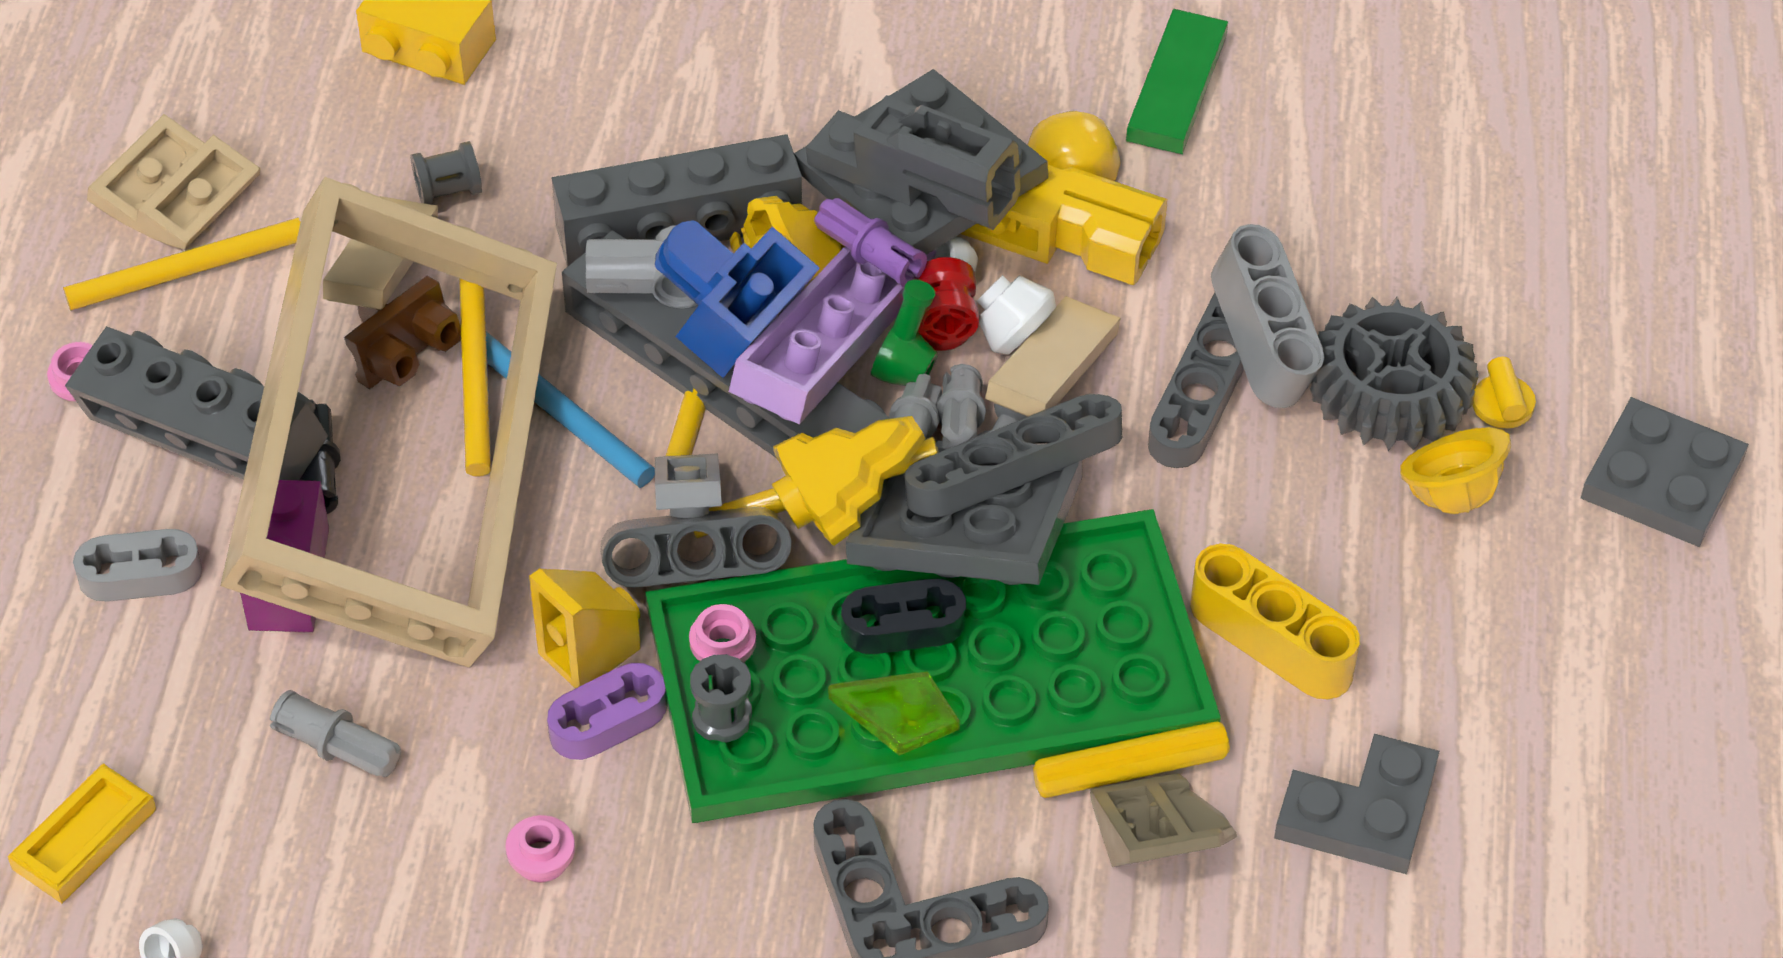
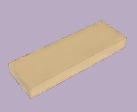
[323,196,438,310]
[985,296,1121,417]

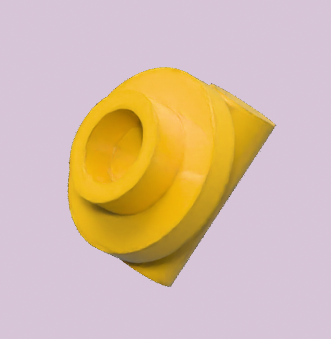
[1472,356,1536,428]

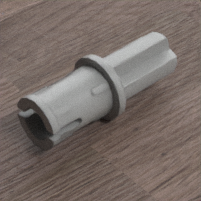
[936,364,986,450]
[889,374,942,440]
[270,690,401,777]

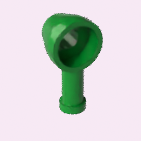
[871,280,938,386]

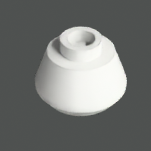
[977,275,1056,355]

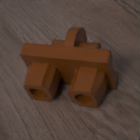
[344,275,461,390]

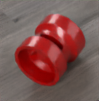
[914,257,979,344]

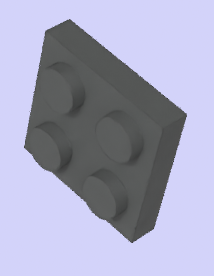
[1580,397,1749,547]

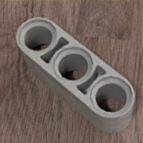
[1211,224,1324,408]

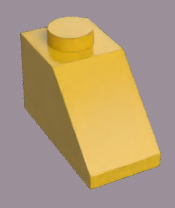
[529,568,641,689]

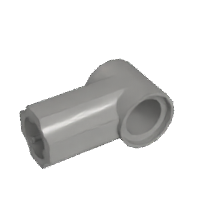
[586,225,697,308]

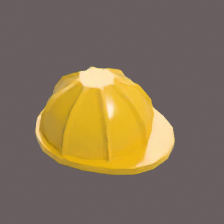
[1400,427,1511,514]

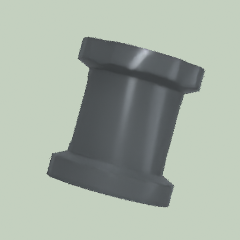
[410,141,482,205]
[690,654,752,742]

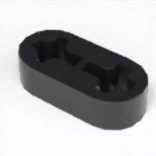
[841,579,966,654]

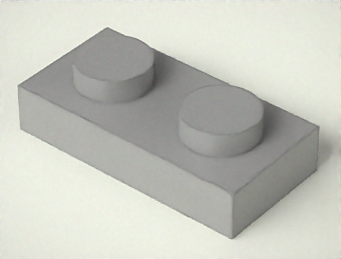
[655,453,722,518]

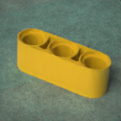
[1190,543,1360,700]

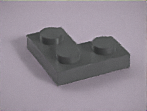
[1274,734,1440,875]

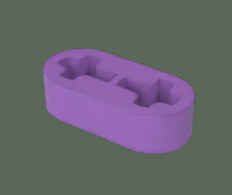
[547,663,667,760]

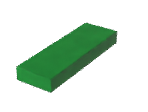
[1126,8,1228,154]

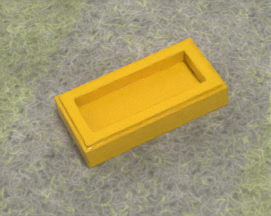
[7,763,157,904]

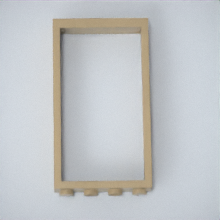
[220,177,557,668]

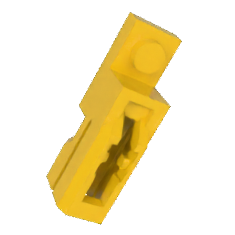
[960,165,1168,285]

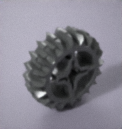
[1310,296,1478,451]

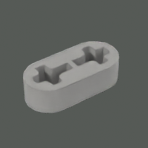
[73,529,202,601]

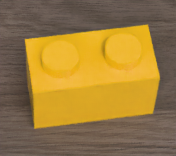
[356,0,496,85]

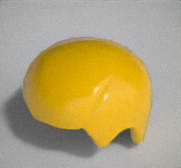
[1027,111,1121,181]

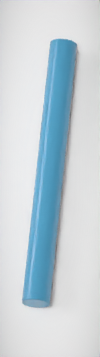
[486,331,655,488]

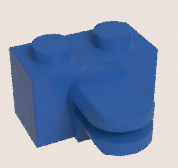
[655,220,820,378]

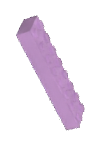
[728,247,937,425]

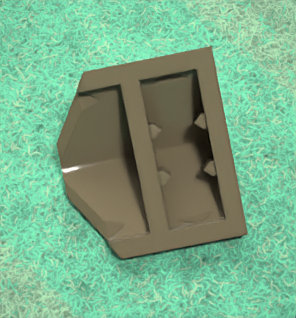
[1090,773,1237,867]

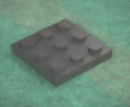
[794,69,1048,255]
[846,440,1083,585]

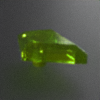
[828,671,960,756]

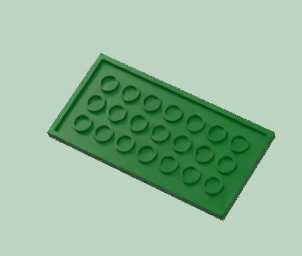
[646,509,1221,824]

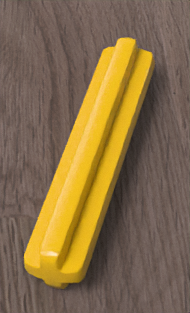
[1033,721,1230,798]

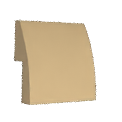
[87,114,261,250]

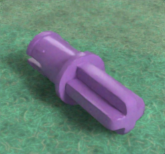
[814,198,927,287]

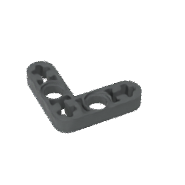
[813,799,1049,958]

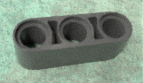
[600,507,791,587]

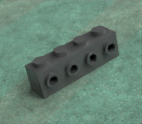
[551,134,802,267]
[65,326,328,481]

